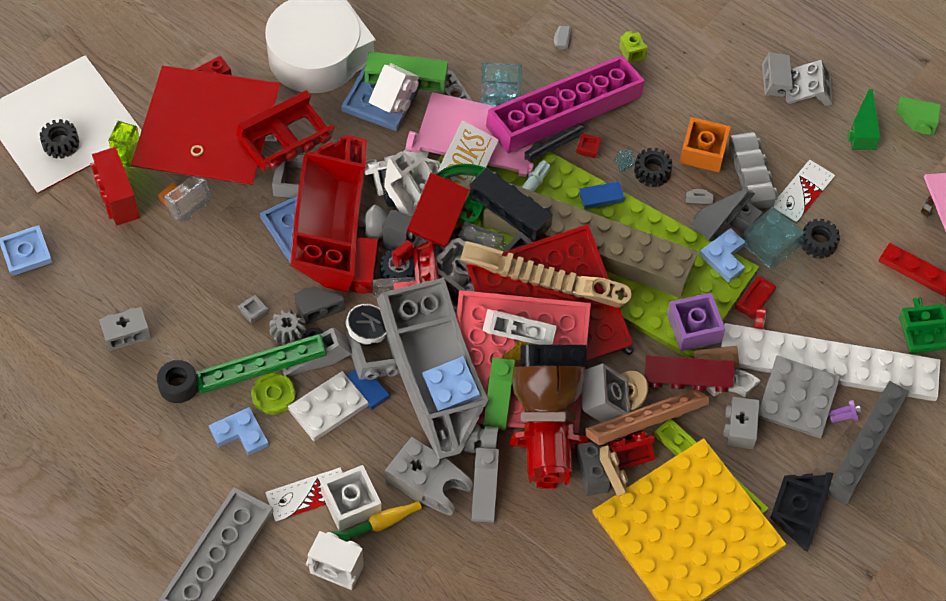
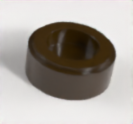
[921,196,935,217]

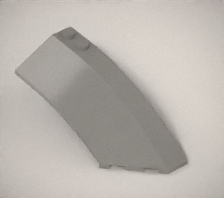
[377,278,489,459]

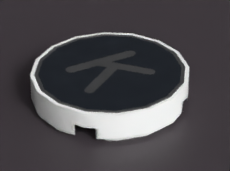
[345,304,387,344]

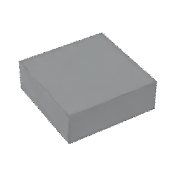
[238,295,269,324]

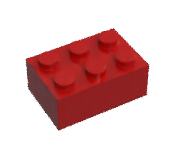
[90,147,140,226]

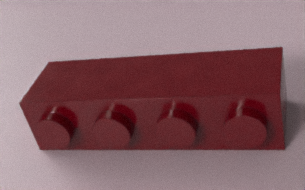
[644,355,735,393]

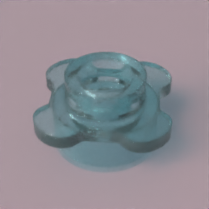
[615,149,636,172]

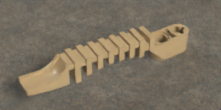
[460,241,631,307]

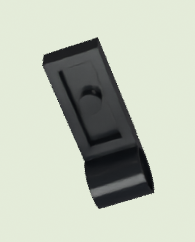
[520,345,587,367]

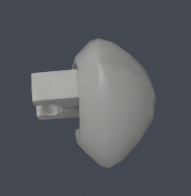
[357,205,388,242]

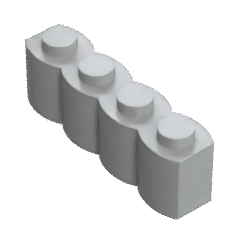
[728,132,778,209]

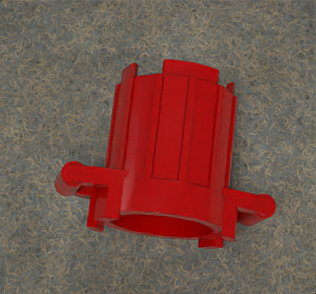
[509,421,588,489]

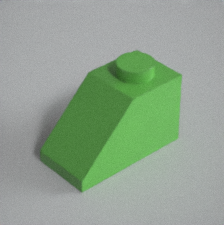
[896,97,941,135]

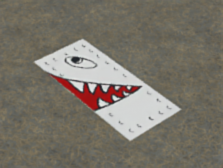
[773,160,835,222]
[265,467,342,521]

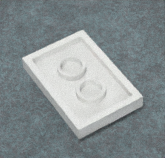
[288,371,368,442]

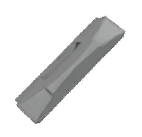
[554,26,571,50]
[685,189,714,204]

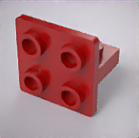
[601,430,655,470]

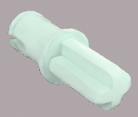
[522,161,550,192]

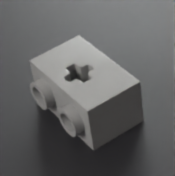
[99,307,151,351]
[723,397,759,449]

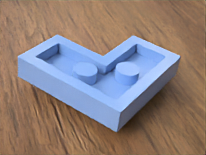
[699,228,745,283]
[209,407,269,456]

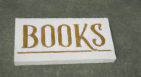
[437,121,499,189]

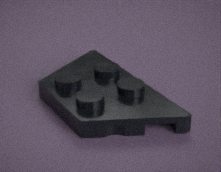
[770,472,834,552]

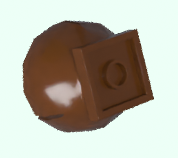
[512,366,584,422]

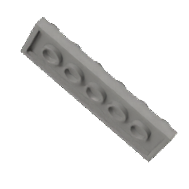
[159,487,273,601]

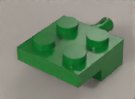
[899,297,946,354]

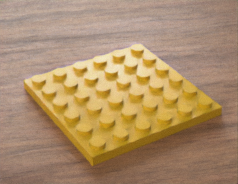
[592,438,786,601]

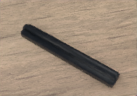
[524,124,584,162]

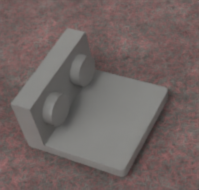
[785,60,833,106]

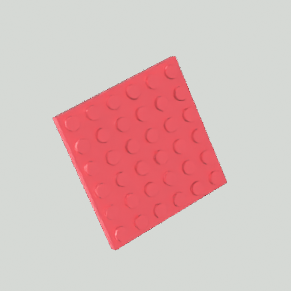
[456,290,591,435]

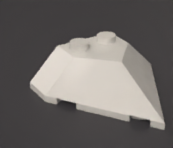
[384,151,441,217]

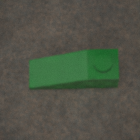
[847,89,880,150]

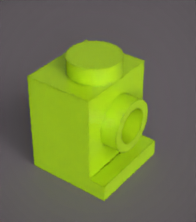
[619,31,648,64]

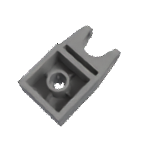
[385,437,473,515]

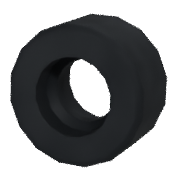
[157,360,198,403]

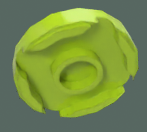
[251,373,296,415]

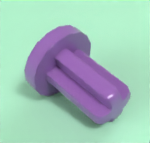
[829,400,861,423]

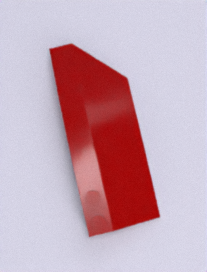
[290,135,367,293]

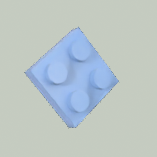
[0,225,53,276]
[422,356,480,412]

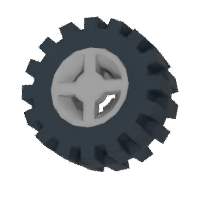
[380,248,416,288]

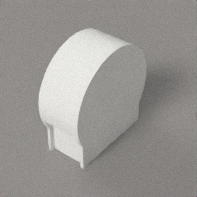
[265,0,376,93]

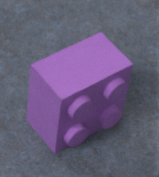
[667,293,725,351]

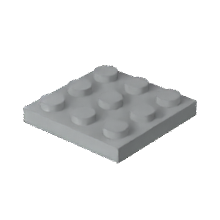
[758,355,840,439]

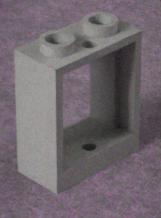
[272,153,305,198]
[345,329,400,380]

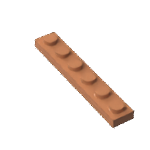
[586,390,709,445]

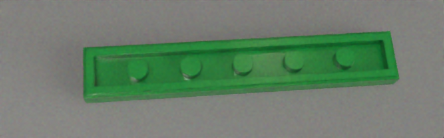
[196,334,327,394]

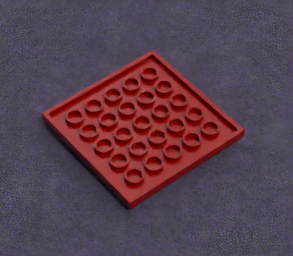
[466,224,633,361]

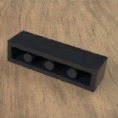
[469,168,553,242]

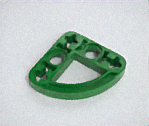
[421,164,493,225]

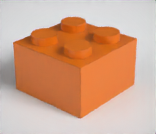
[680,117,731,173]

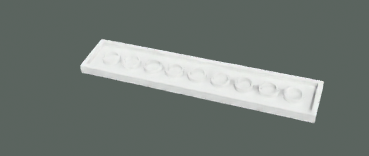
[721,323,940,401]

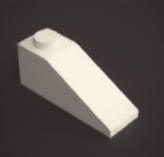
[483,309,557,345]

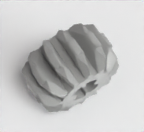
[269,309,306,345]

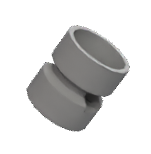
[463,424,499,453]

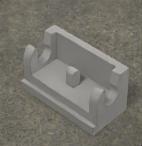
[762,52,793,96]

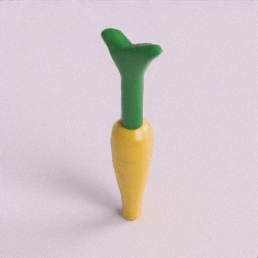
[331,501,422,542]

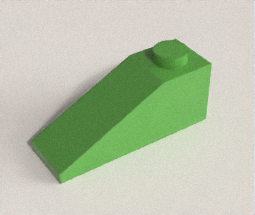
[483,357,515,431]

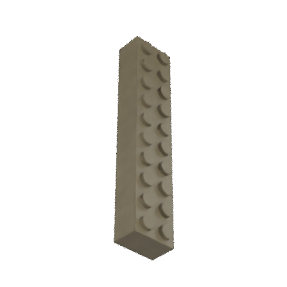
[483,182,698,298]

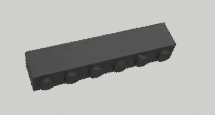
[827,381,909,505]

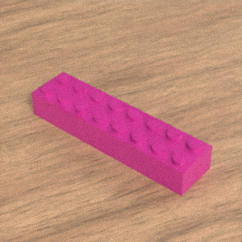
[486,55,645,153]

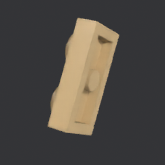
[600,445,628,496]

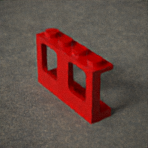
[236,90,335,172]

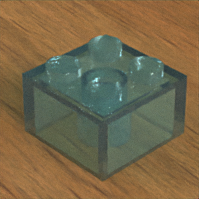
[480,63,522,106]
[742,207,804,270]

